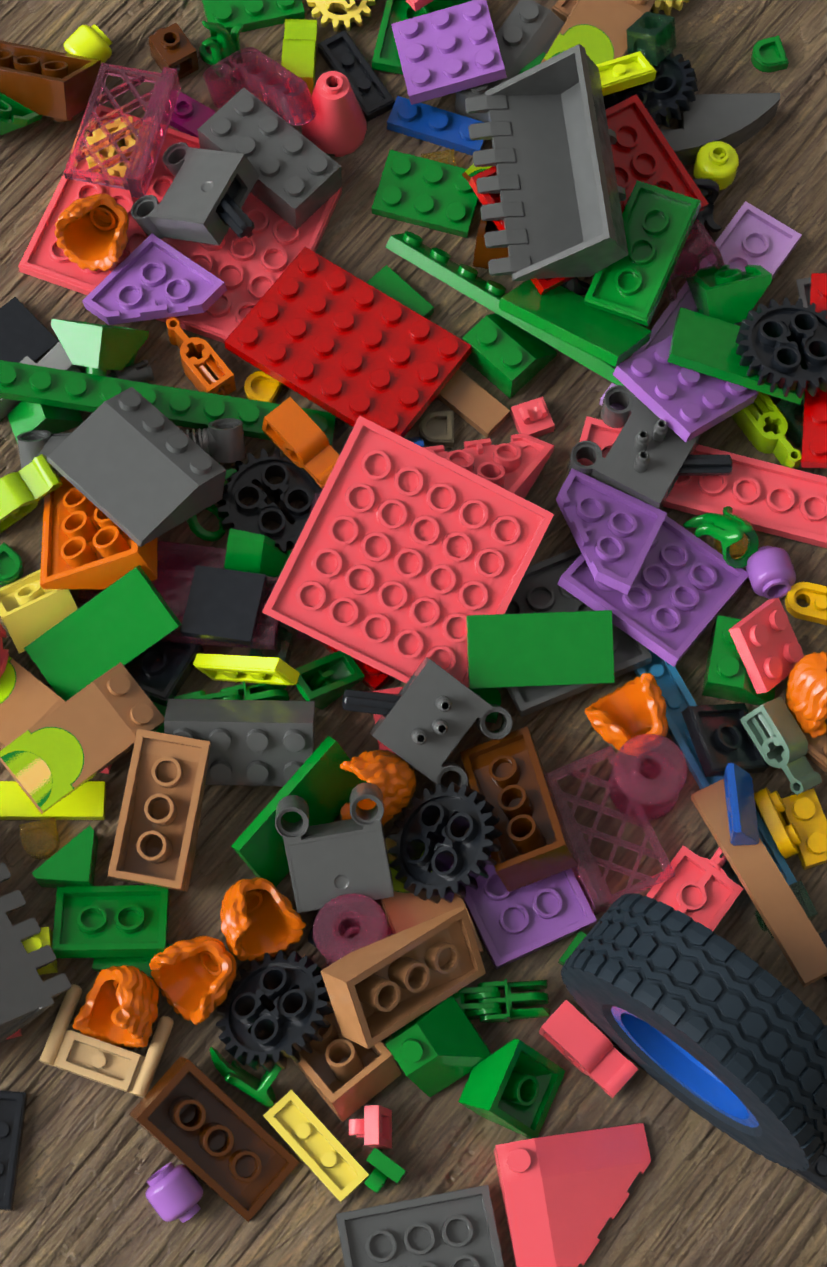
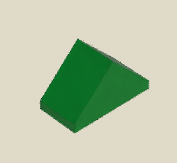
[7,401,83,444]
[295,651,365,710]
[32,825,98,888]

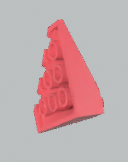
[423,433,554,499]
[494,1123,651,1267]

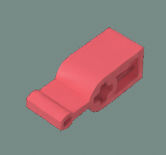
[539,1000,639,1098]

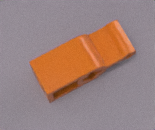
[166,317,236,396]
[262,397,339,489]

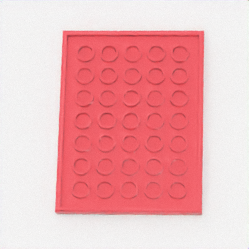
[18,104,342,343]

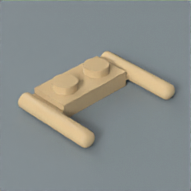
[39,984,174,1098]

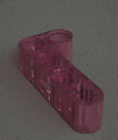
[203,47,317,126]

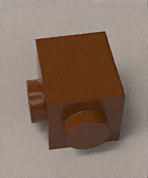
[148,23,199,84]

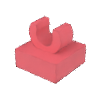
[510,396,555,438]
[349,1105,392,1149]

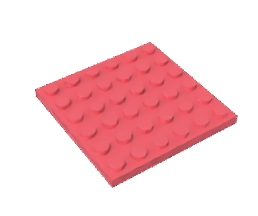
[262,416,554,687]

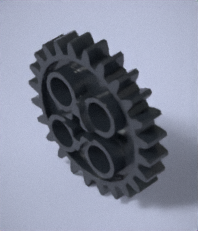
[603,48,698,127]
[736,298,827,398]
[217,448,323,554]
[388,782,502,903]
[216,950,334,1072]

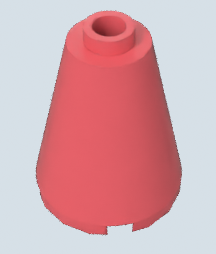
[302,71,367,157]

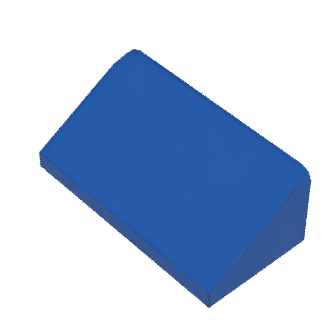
[723,763,760,846]

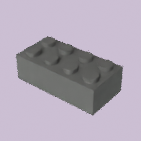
[198,87,342,230]
[164,699,315,786]

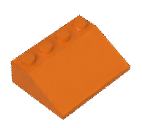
[40,476,158,590]

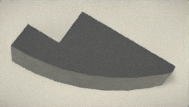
[660,93,780,166]

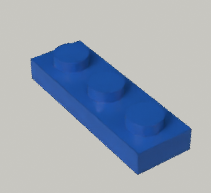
[387,96,486,155]

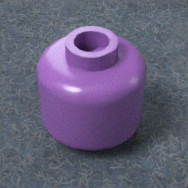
[745,546,796,599]
[146,1162,203,1223]

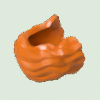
[55,194,129,271]
[786,651,827,738]
[584,673,668,757]
[340,750,417,826]
[220,877,306,962]
[149,936,237,1025]
[72,965,159,1048]

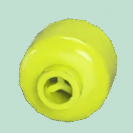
[64,24,112,66]
[694,141,739,190]

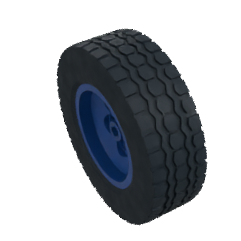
[561,893,827,1171]

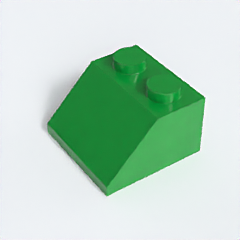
[462,313,557,399]
[702,615,776,706]

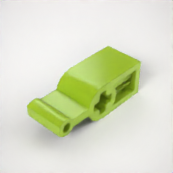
[280,19,317,97]
[732,391,802,469]
[0,454,63,534]

